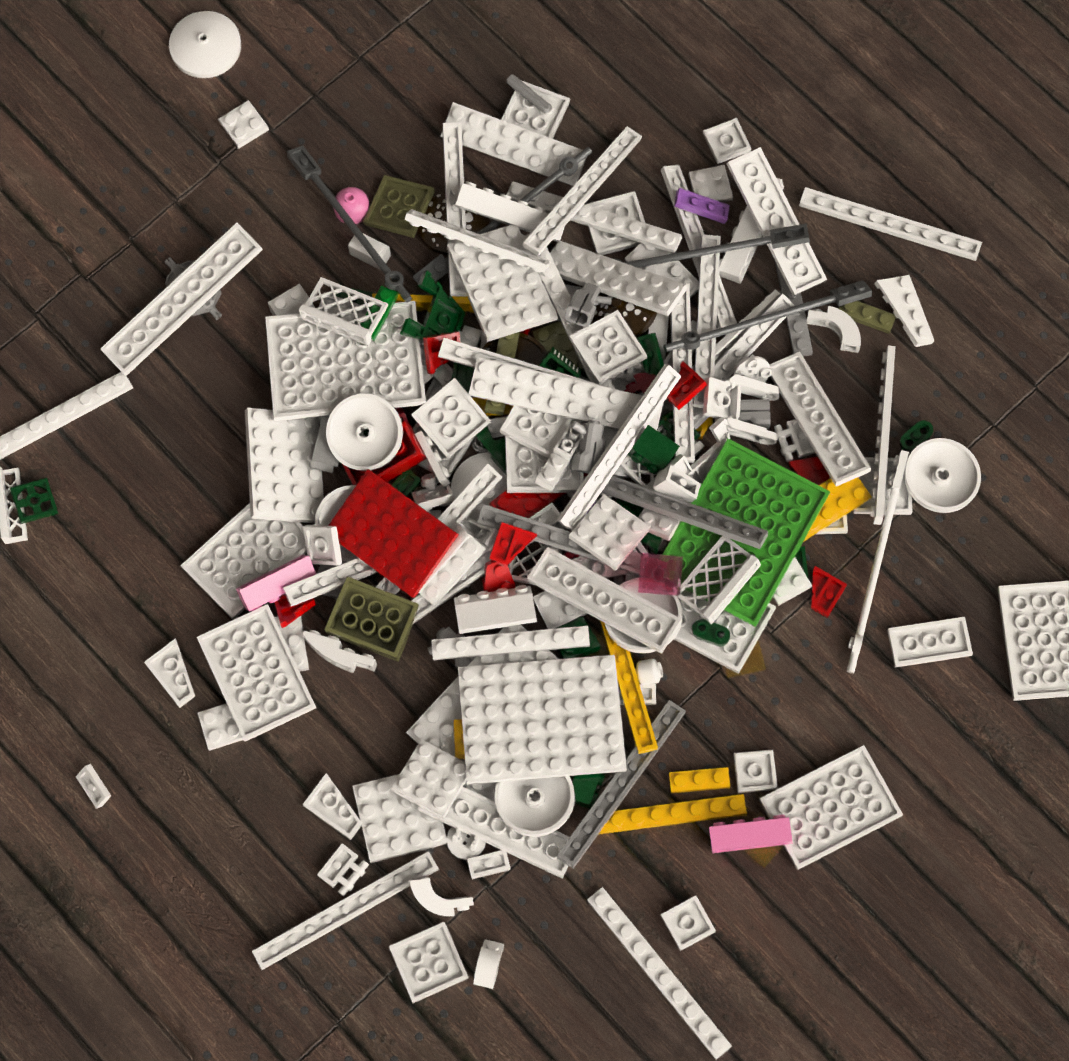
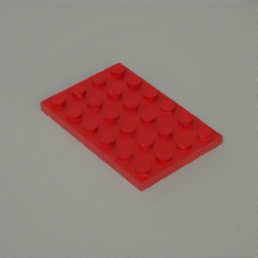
[328,469,459,598]

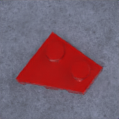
[789,457,830,485]
[489,522,537,565]

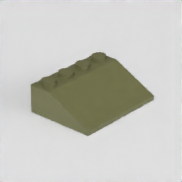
[324,577,419,662]

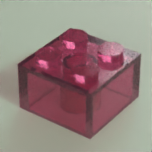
[638,553,683,596]

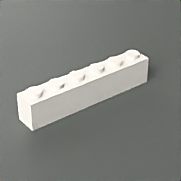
[719,178,784,284]
[453,181,565,242]

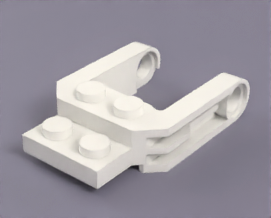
[703,374,780,445]

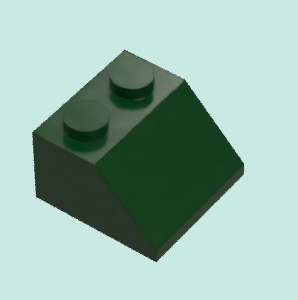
[628,425,680,474]

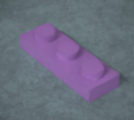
[674,188,730,224]

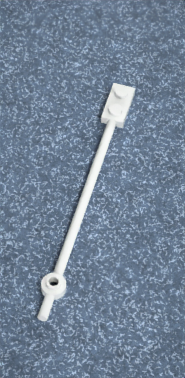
[847,450,909,673]

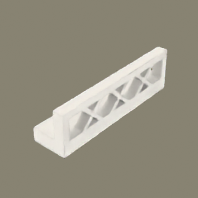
[0,466,28,544]

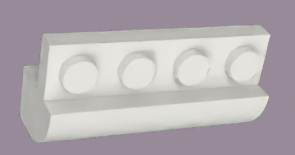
[419,523,486,606]

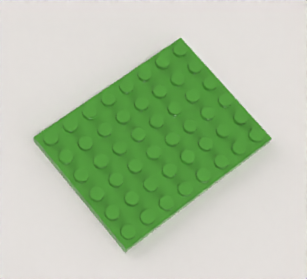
[660,439,830,627]

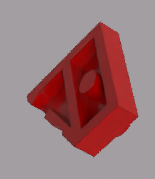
[423,331,461,374]
[667,361,707,410]
[482,560,516,592]
[811,566,847,618]
[275,595,316,628]

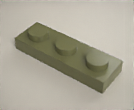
[839,301,896,334]

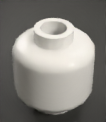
[635,659,663,685]

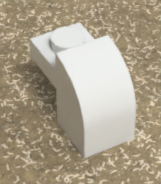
[473,939,504,989]

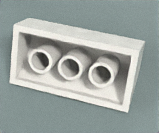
[454,585,537,634]

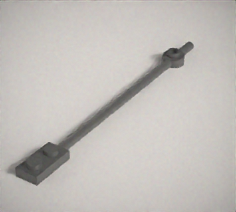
[287,145,412,302]
[412,147,592,292]
[614,223,810,268]
[663,280,872,352]

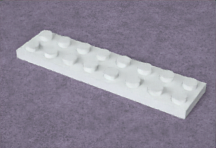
[440,102,587,186]
[727,147,827,296]
[550,241,687,316]
[769,352,871,486]
[527,547,682,654]
[418,787,570,879]

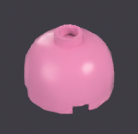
[333,187,370,224]

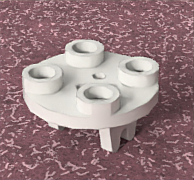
[733,354,772,383]
[447,827,486,860]

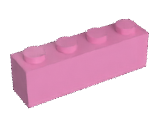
[236,555,317,611]
[709,815,793,853]

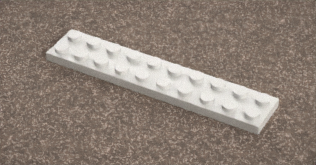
[101,223,263,376]
[469,357,663,433]

